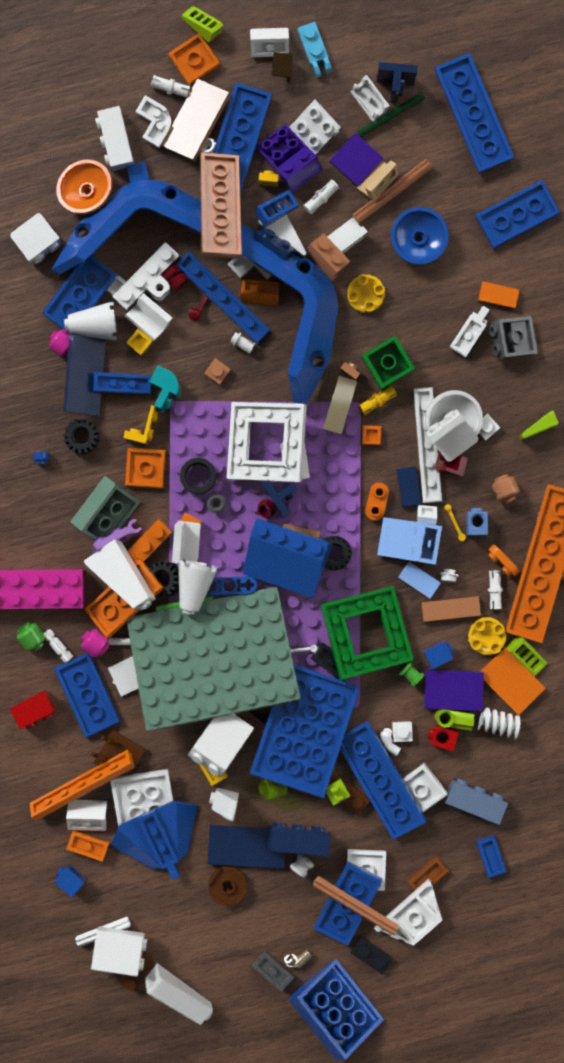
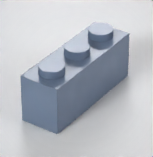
[444,778,508,825]

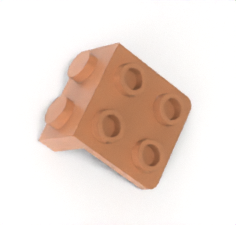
[306,233,350,282]

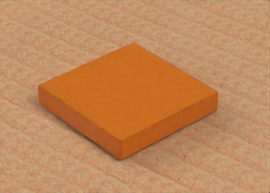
[168,33,221,86]
[125,448,166,489]

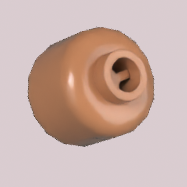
[492,474,520,504]

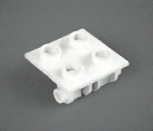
[290,100,341,155]

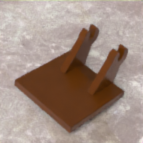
[90,729,146,777]

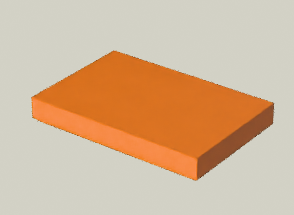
[480,647,546,715]

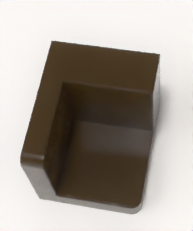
[272,52,293,82]

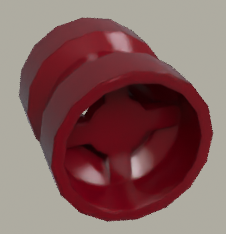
[162,264,189,292]

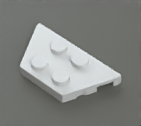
[374,879,442,946]

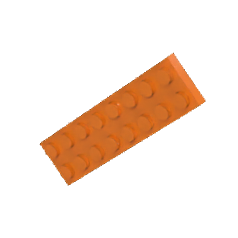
[505,484,564,643]

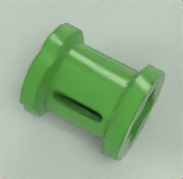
[399,662,424,687]

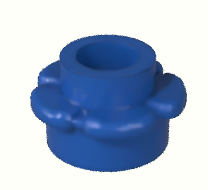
[32,452,51,464]

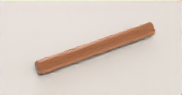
[353,159,432,223]
[313,877,399,935]

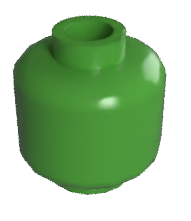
[16,622,45,651]

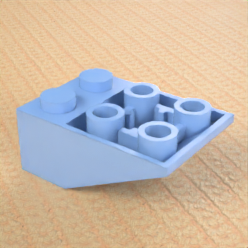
[377,517,442,565]

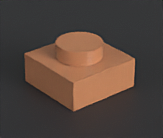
[204,358,231,385]
[340,362,360,381]

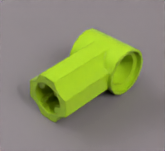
[434,709,474,731]

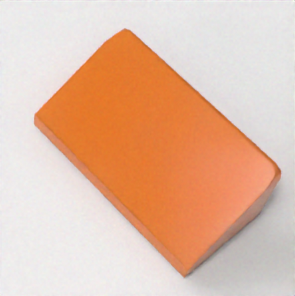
[240,279,280,306]

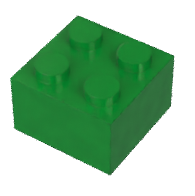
[361,336,415,391]

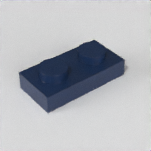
[253,228,296,259]

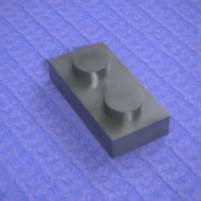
[252,950,294,992]

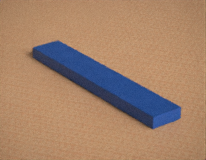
[176,251,271,345]

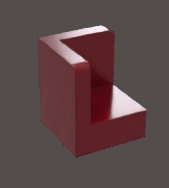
[434,451,468,476]

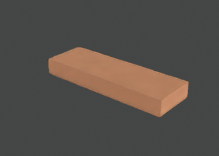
[421,596,481,622]

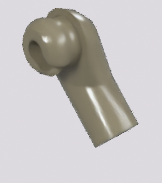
[284,949,313,968]

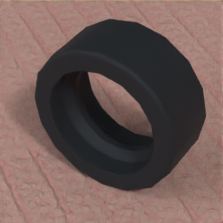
[180,457,217,495]

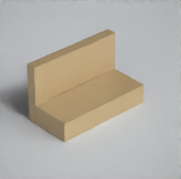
[357,161,399,201]

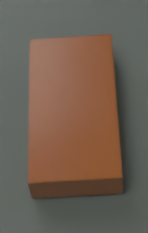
[407,856,449,890]

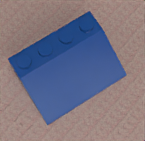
[243,518,333,598]
[288,959,384,1060]

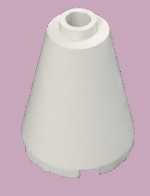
[64,302,117,341]
[179,560,217,614]

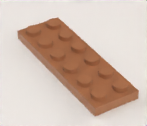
[200,152,242,259]

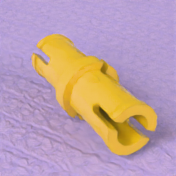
[358,385,397,416]

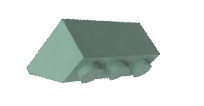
[70,476,140,541]

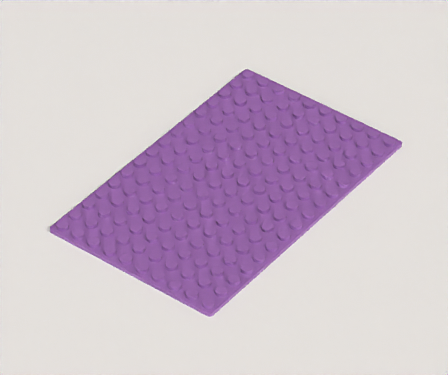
[169,401,361,708]

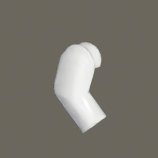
[380,728,401,756]

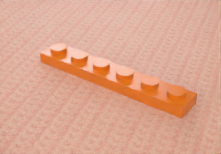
[29,750,135,821]

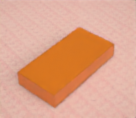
[478,281,520,309]

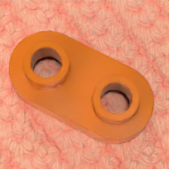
[365,483,389,521]
[488,544,520,577]

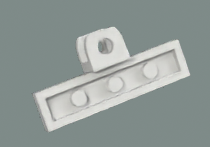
[112,242,180,311]

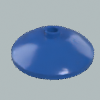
[391,207,449,265]

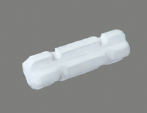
[44,629,73,663]

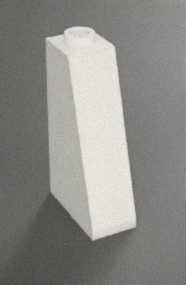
[84,539,156,610]
[145,963,213,1025]

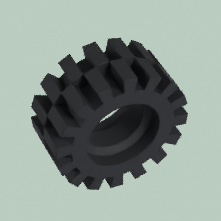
[64,419,100,454]
[324,536,352,570]
[149,562,179,596]

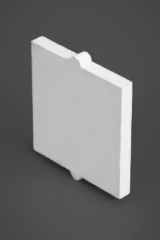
[108,656,139,696]

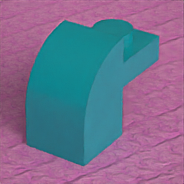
[149,365,181,413]

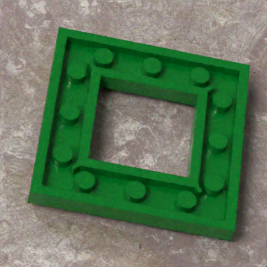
[320,586,414,680]

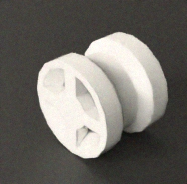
[290,854,314,878]

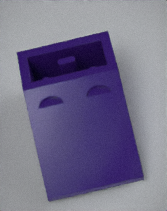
[256,124,323,193]

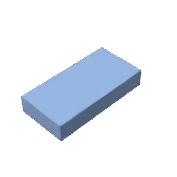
[398,562,440,599]

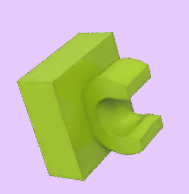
[326,778,350,806]

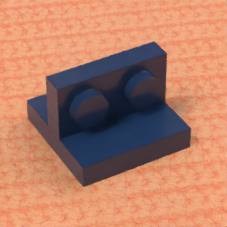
[376,62,418,102]
[262,480,298,518]

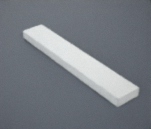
[413,387,442,503]

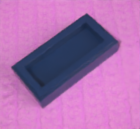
[396,466,421,507]

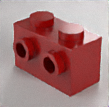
[9,689,57,730]

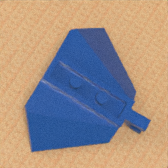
[110,801,198,880]

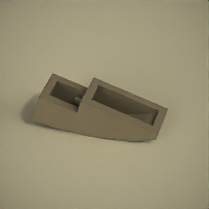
[323,376,357,436]

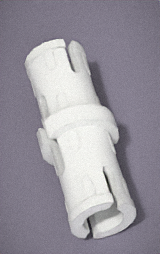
[151,75,191,98]
[303,179,339,214]
[488,570,503,609]

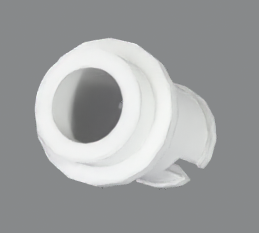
[230,332,256,354]

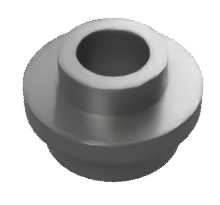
[207,494,226,513]

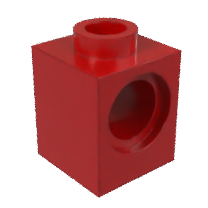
[427,725,459,751]

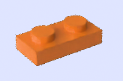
[66,830,110,862]

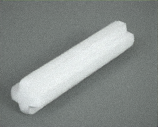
[75,917,131,947]

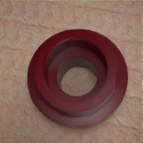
[257,499,276,518]

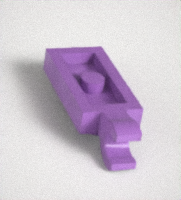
[92,519,142,553]

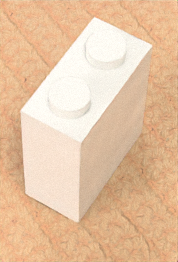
[91,926,148,976]

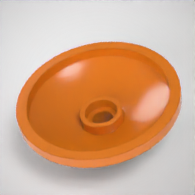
[57,160,112,214]

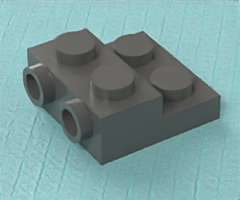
[489,316,538,360]

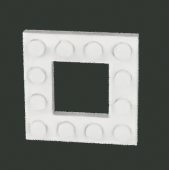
[227,402,307,482]

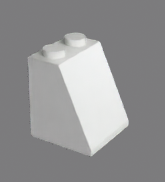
[188,714,254,777]

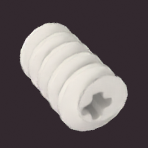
[477,707,520,740]

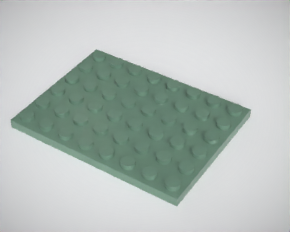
[127,587,300,732]

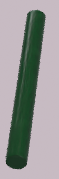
[357,92,425,138]

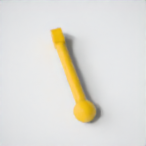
[444,504,466,541]

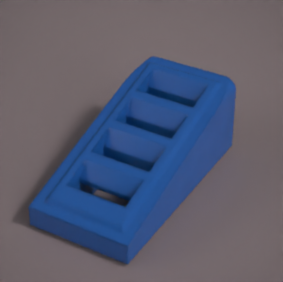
[255,190,299,227]

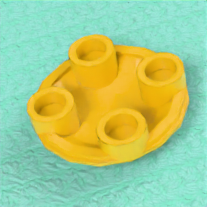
[347,274,385,313]
[468,617,506,655]

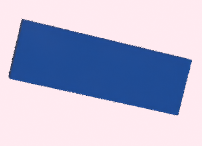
[93,372,152,395]

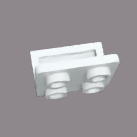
[10,213,63,266]
[426,410,478,462]

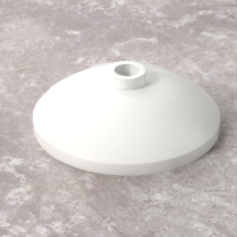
[425,390,483,436]

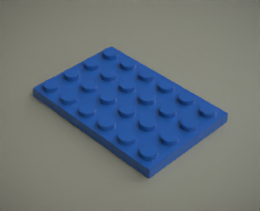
[250,664,360,798]

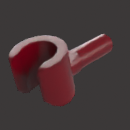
[189,296,209,320]

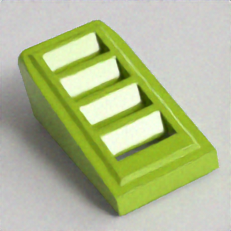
[181,6,224,42]
[519,411,559,440]
[506,636,548,677]

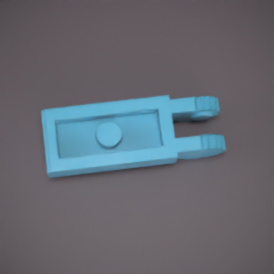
[297,22,332,78]

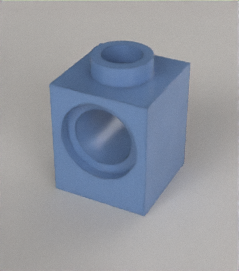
[466,508,488,535]

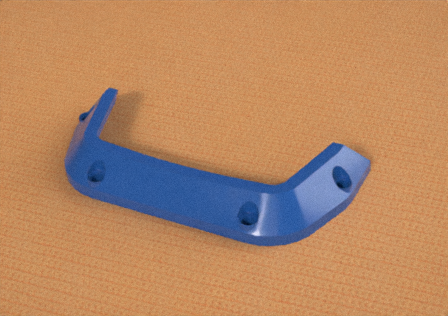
[51,180,338,404]

